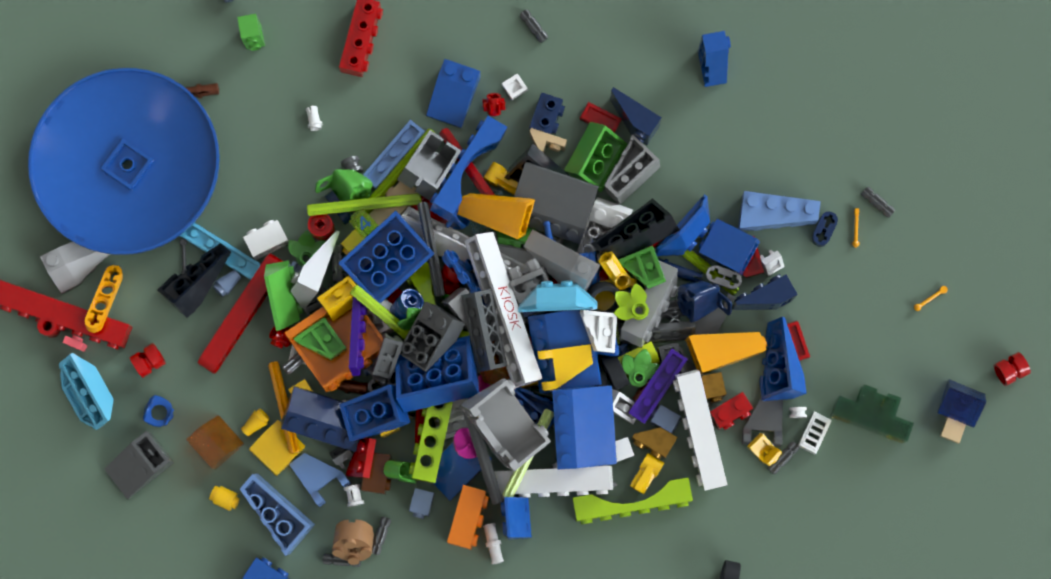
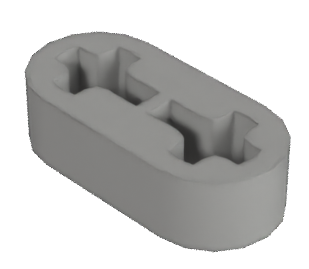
[706,265,742,290]

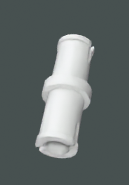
[483,523,504,564]

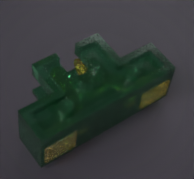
[830,384,914,443]

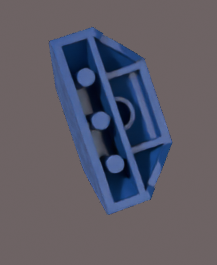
[655,194,710,256]

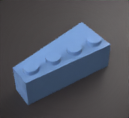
[738,191,821,232]
[240,473,315,556]

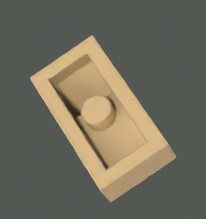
[530,128,567,153]

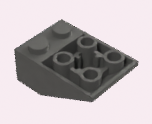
[400,302,466,372]
[105,431,174,499]

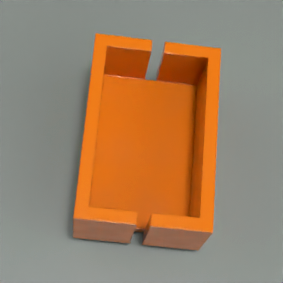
[447,485,490,550]

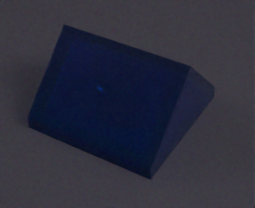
[937,379,986,428]

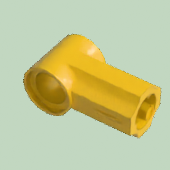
[483,162,519,195]
[598,251,631,290]
[630,453,664,495]

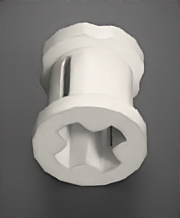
[344,484,364,507]

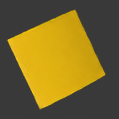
[249,420,305,476]

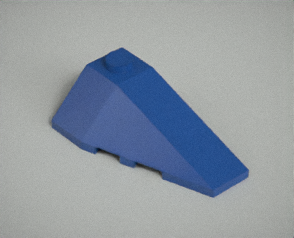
[760,317,807,401]

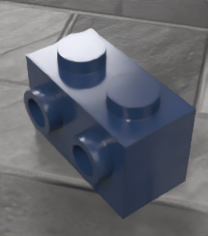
[529,92,565,135]

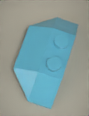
[518,280,598,312]
[59,353,114,430]

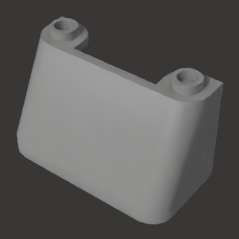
[460,378,551,471]

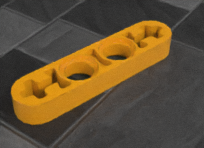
[85,265,123,333]

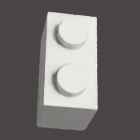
[243,220,289,260]

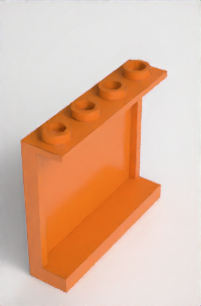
[285,307,383,393]

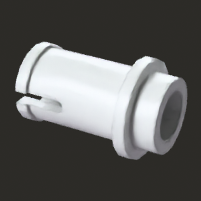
[306,106,323,131]

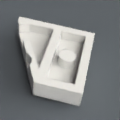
[580,310,617,353]

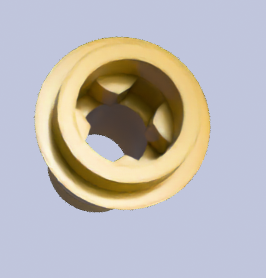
[241,408,270,437]

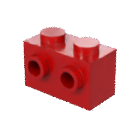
[710,392,753,430]

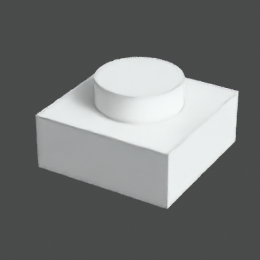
[502,73,528,100]

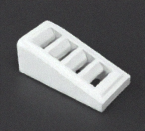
[798,411,832,455]

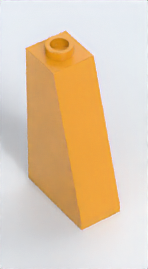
[457,193,535,239]
[685,332,767,375]

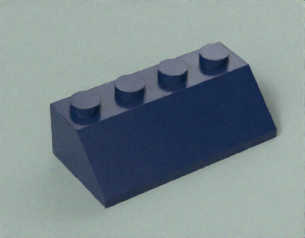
[281,386,361,452]

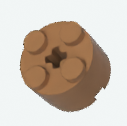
[332,520,374,565]

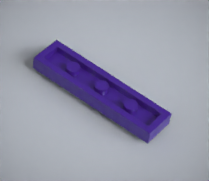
[349,297,367,376]
[628,348,688,424]

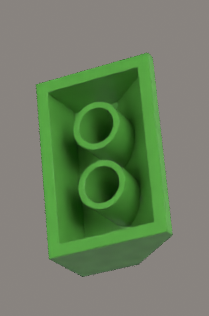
[564,122,627,193]
[264,260,303,331]

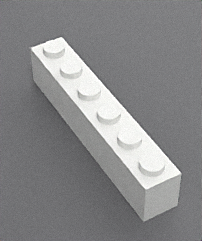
[673,370,727,491]
[494,466,613,499]

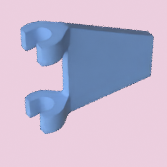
[289,453,351,507]

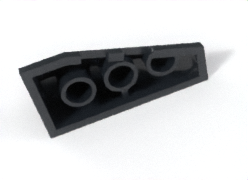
[157,243,231,318]

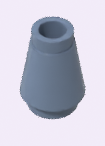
[213,270,241,297]

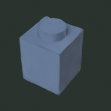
[650,405,681,434]
[409,488,435,519]

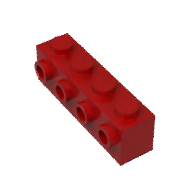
[339,0,383,77]

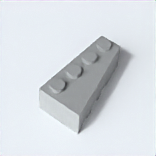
[621,261,678,348]

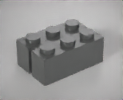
[397,130,461,200]

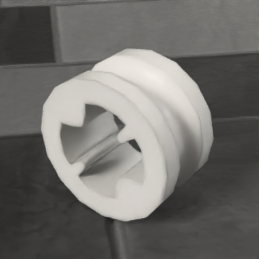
[789,407,807,418]

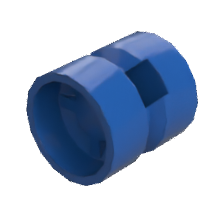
[390,289,424,320]

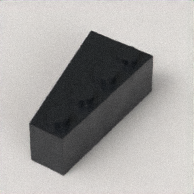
[591,198,680,260]

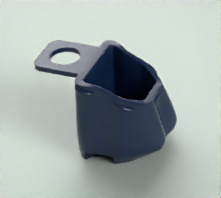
[677,280,732,323]

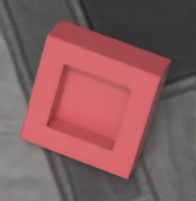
[62,335,88,352]

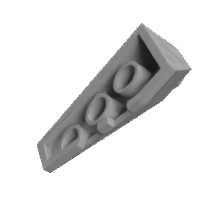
[40,242,110,294]

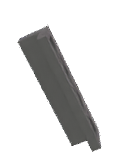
[461,289,507,372]
[617,310,696,346]

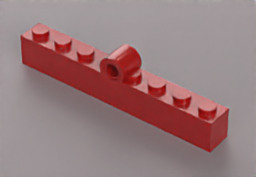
[0,280,133,350]

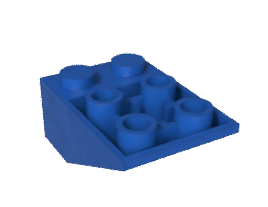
[501,497,532,540]

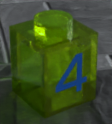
[349,209,379,239]

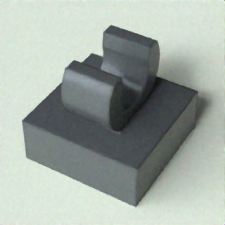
[329,447,353,469]

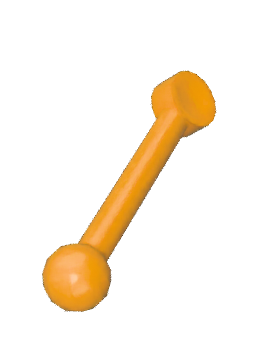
[852,208,859,248]
[914,286,948,311]

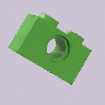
[237,14,265,51]

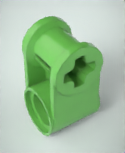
[384,460,416,484]

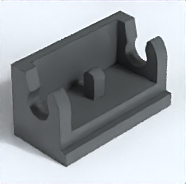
[372,333,403,379]

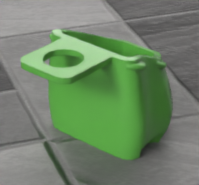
[315,169,373,201]

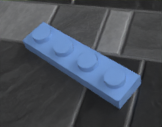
[363,120,425,189]

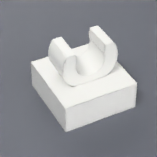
[760,250,784,276]

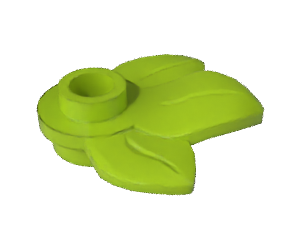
[614,284,649,320]

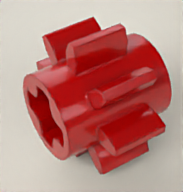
[482,93,505,116]
[269,327,291,349]

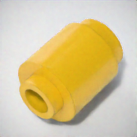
[209,486,240,511]

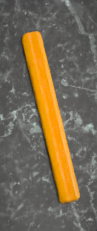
[268,361,300,454]

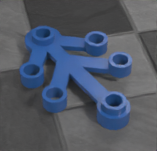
[442,250,486,306]

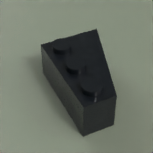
[504,144,571,182]

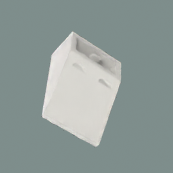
[577,197,633,260]

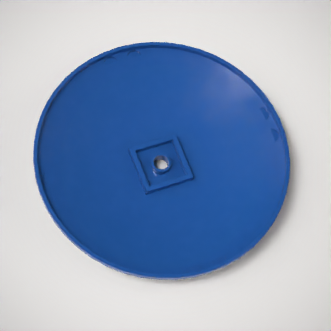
[28,68,220,255]

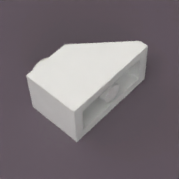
[612,389,636,424]

